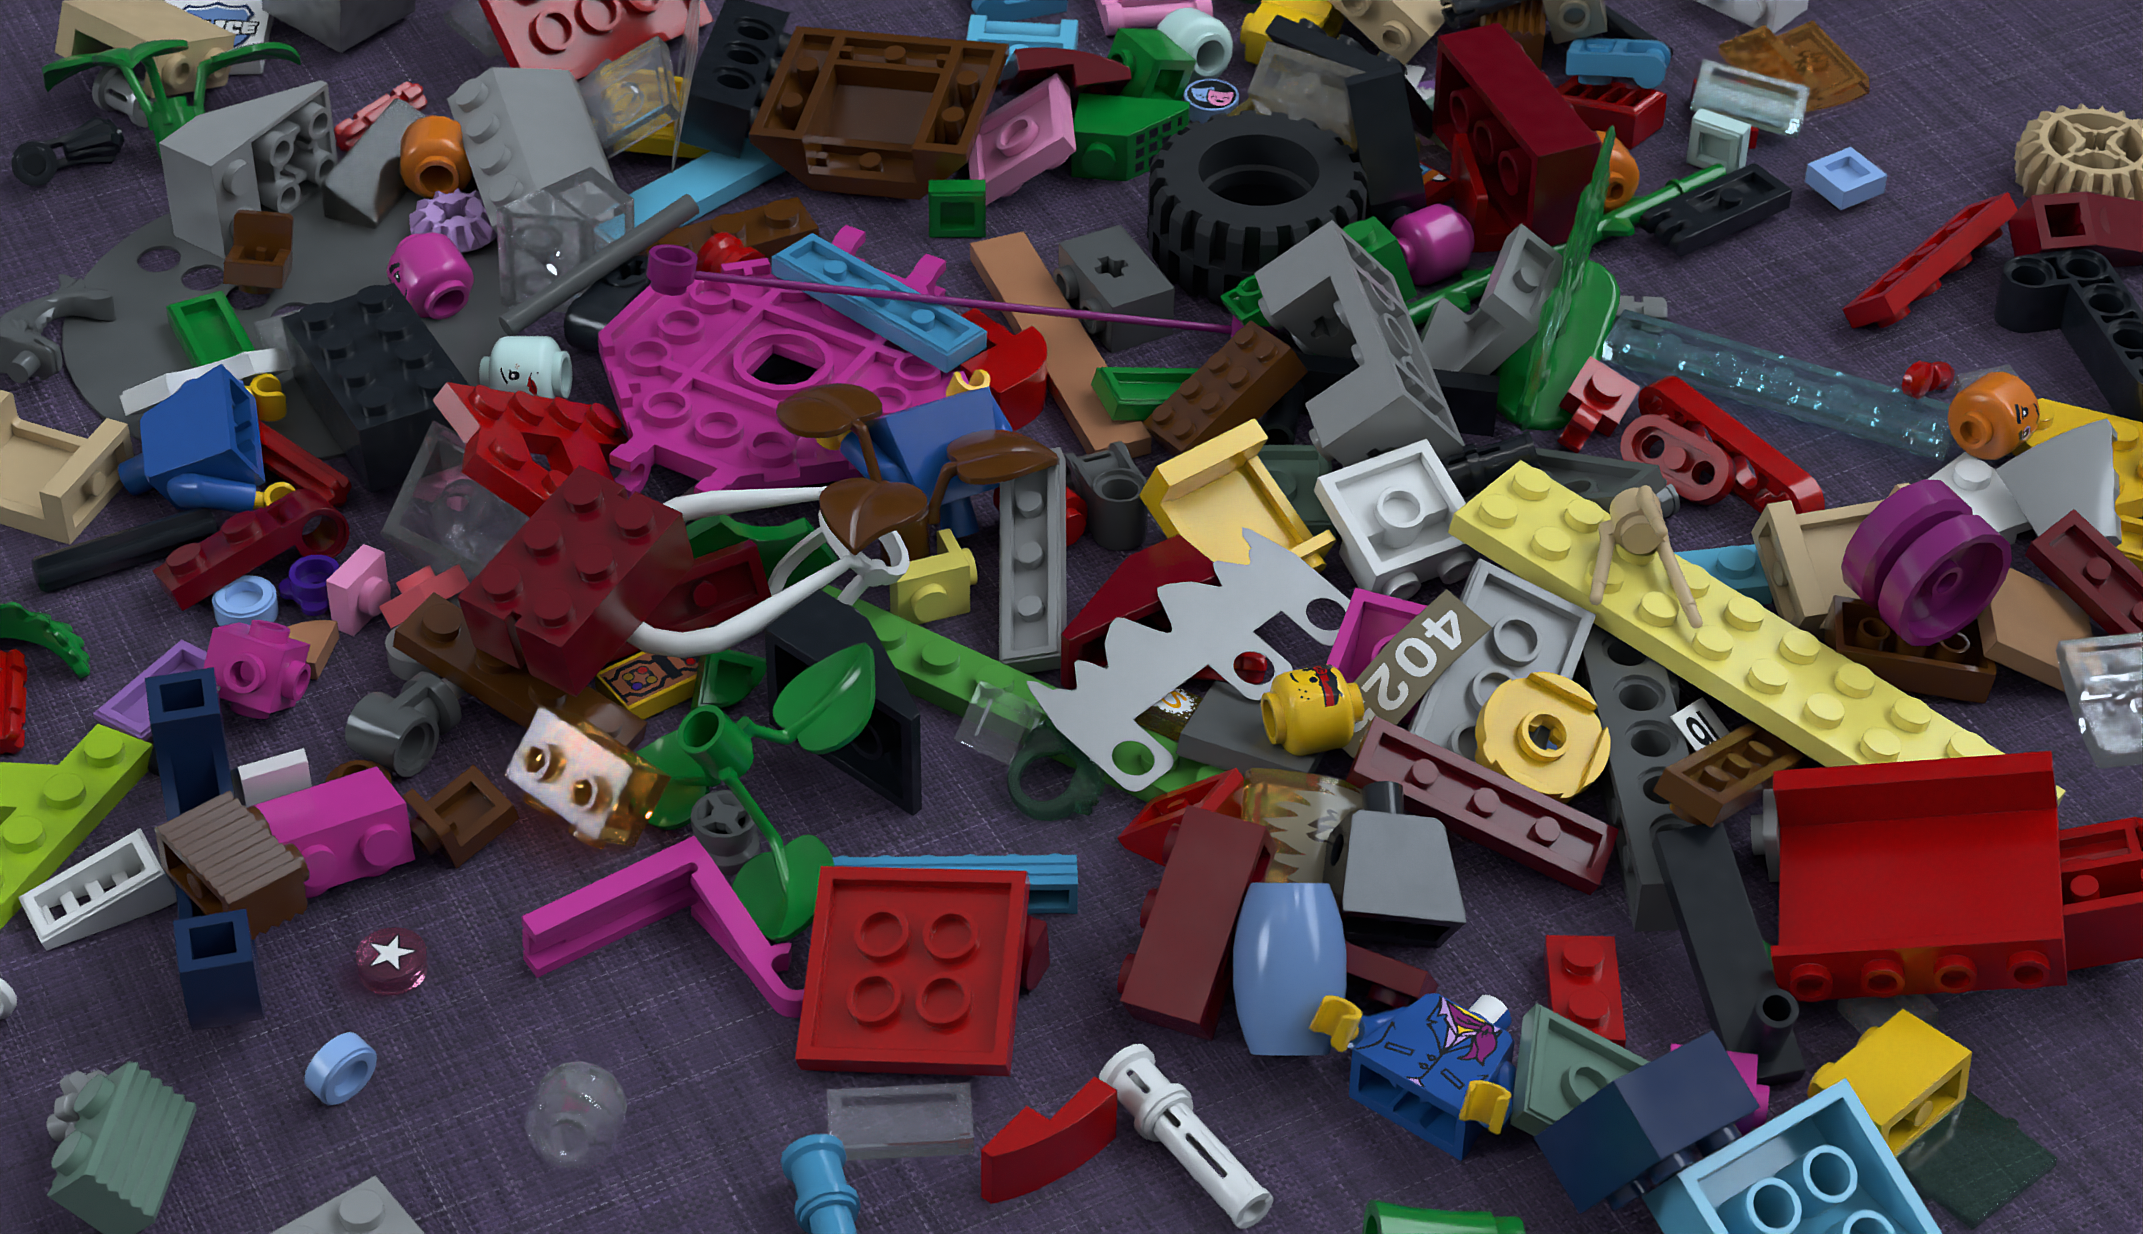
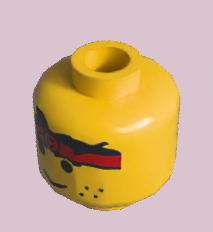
[1261,664,1364,756]

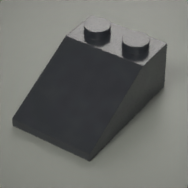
[764,589,922,816]

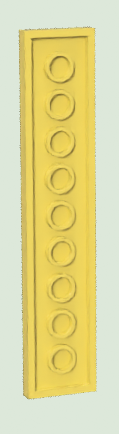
[1448,460,2066,806]

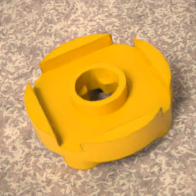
[1475,671,1611,804]

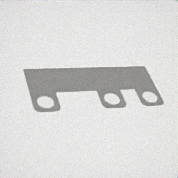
[672,0,700,173]

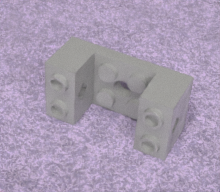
[1254,220,1465,468]

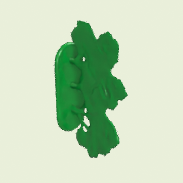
[1495,125,1620,431]

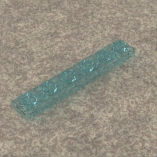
[1602,309,1955,461]

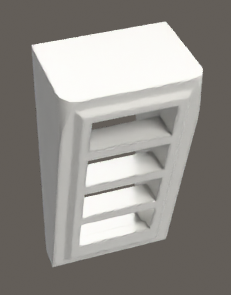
[18,829,177,951]

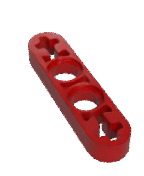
[1638,376,1825,514]

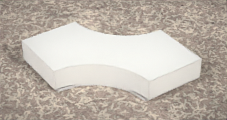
[119,348,291,416]

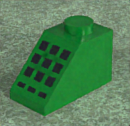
[1071,93,1190,181]

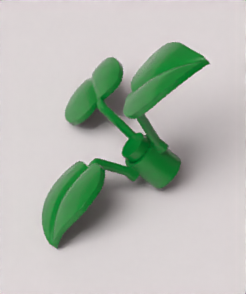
[42,39,301,159]
[611,642,875,943]

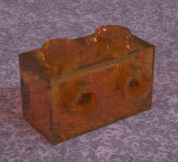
[503,705,671,849]

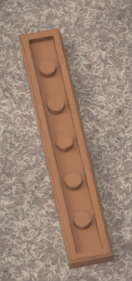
[970,231,1152,458]

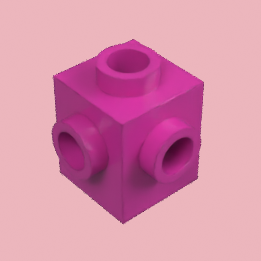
[203,620,311,719]

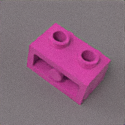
[254,766,415,898]

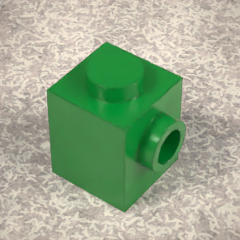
[1107,28,1197,101]

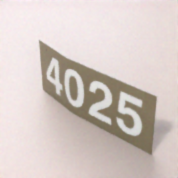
[1343,589,1493,758]

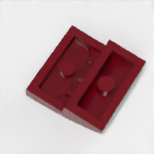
[1000,47,1132,109]

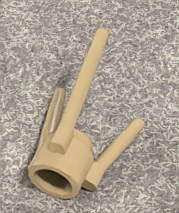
[1589,485,1703,629]

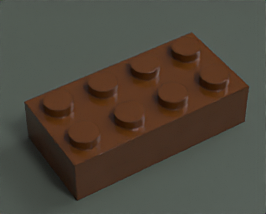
[1143,320,1308,457]
[1824,595,1996,704]

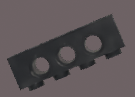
[675,0,792,159]

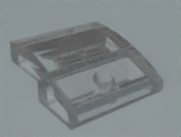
[2056,633,2143,769]

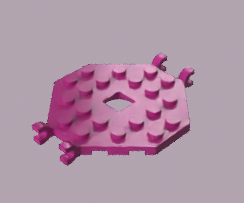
[598,225,969,521]

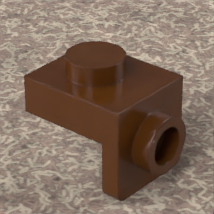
[223,209,294,294]
[401,764,520,869]

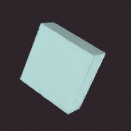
[1686,108,1751,174]

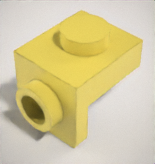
[889,528,978,625]

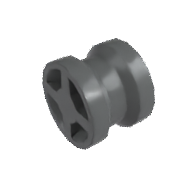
[691,790,760,876]

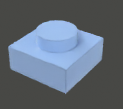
[1805,147,1887,210]

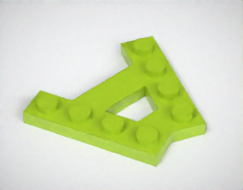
[0,724,153,930]

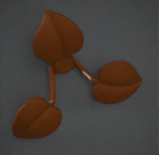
[776,383,1060,566]

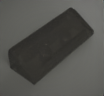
[321,98,426,229]

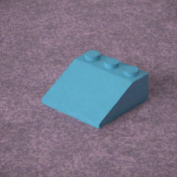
[1642,1078,1942,1234]

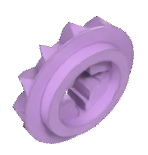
[409,187,498,253]

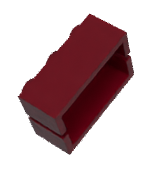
[458,465,695,697]

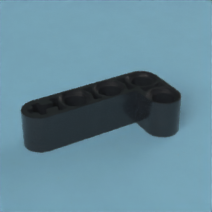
[1994,248,2143,422]

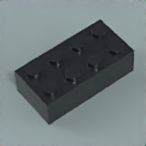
[281,283,470,493]

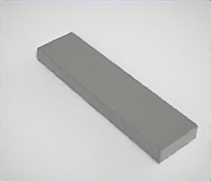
[999,447,1067,674]

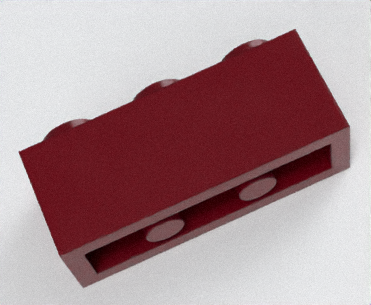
[1117,805,1278,1041]

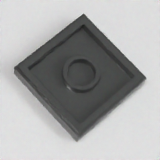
[1176,680,1326,791]

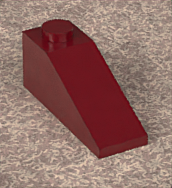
[1061,534,1222,690]

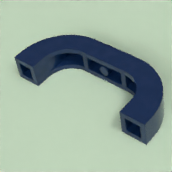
[145,667,265,1031]

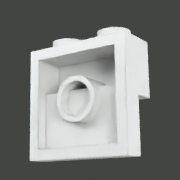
[1314,439,1480,600]

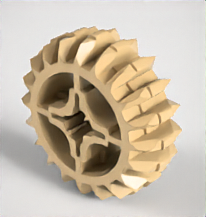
[2014,103,2143,201]

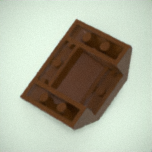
[749,26,1010,200]

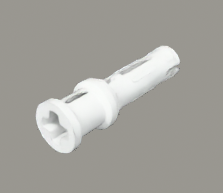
[1098,1044,1273,1229]

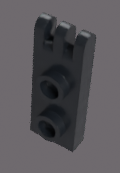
[1639,162,1792,257]

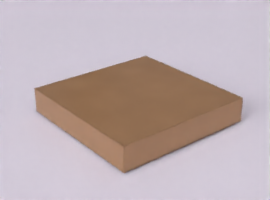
[1977,567,2103,702]

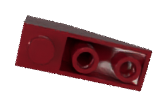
[2007,191,2143,267]

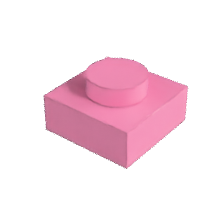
[326,544,391,636]

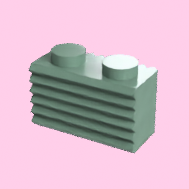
[47,1062,197,1234]

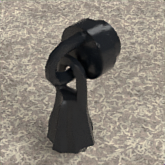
[11,116,125,186]

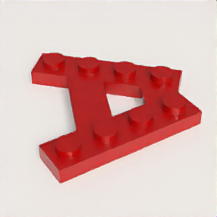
[432,382,629,518]

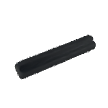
[31,507,217,592]

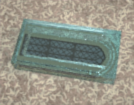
[1690,59,1810,139]

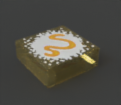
[1134,687,1203,741]

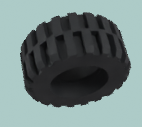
[1147,110,1368,307]

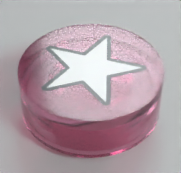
[356,927,428,995]

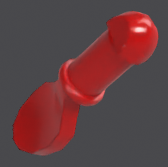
[1902,360,1955,400]

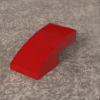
[981,1076,1118,1204]

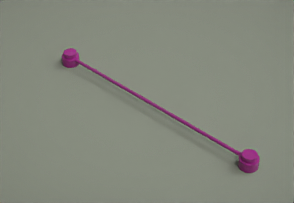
[646,244,1278,337]

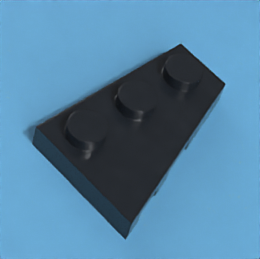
[1265,14,1434,140]

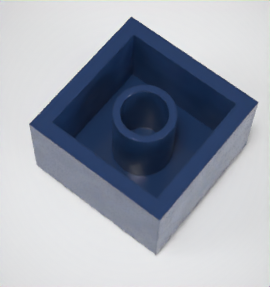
[1534,1030,1760,1214]

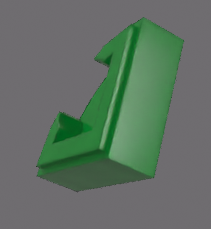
[691,649,767,711]

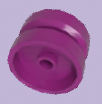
[1841,479,2012,646]

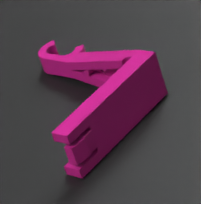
[521,836,804,1018]

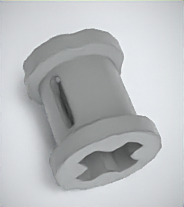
[92,67,168,128]

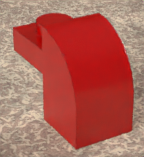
[960,308,1047,432]

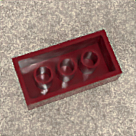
[1432,23,1602,246]

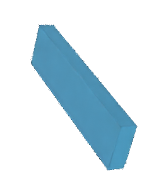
[771,233,987,373]

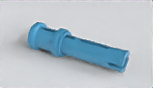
[780,1134,861,1234]

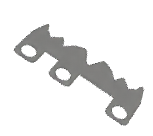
[1026,527,1350,792]

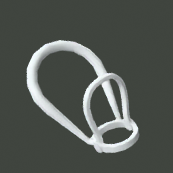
[627,486,910,659]

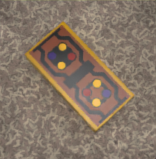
[595,627,730,720]

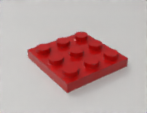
[795,866,1030,1077]

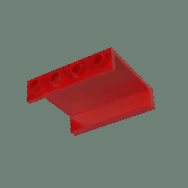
[1771,751,2067,1002]

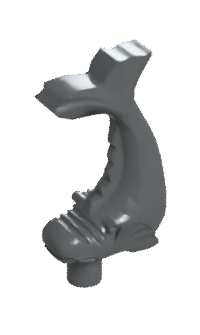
[0,274,116,383]

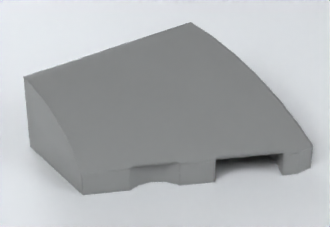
[1995,419,2122,547]

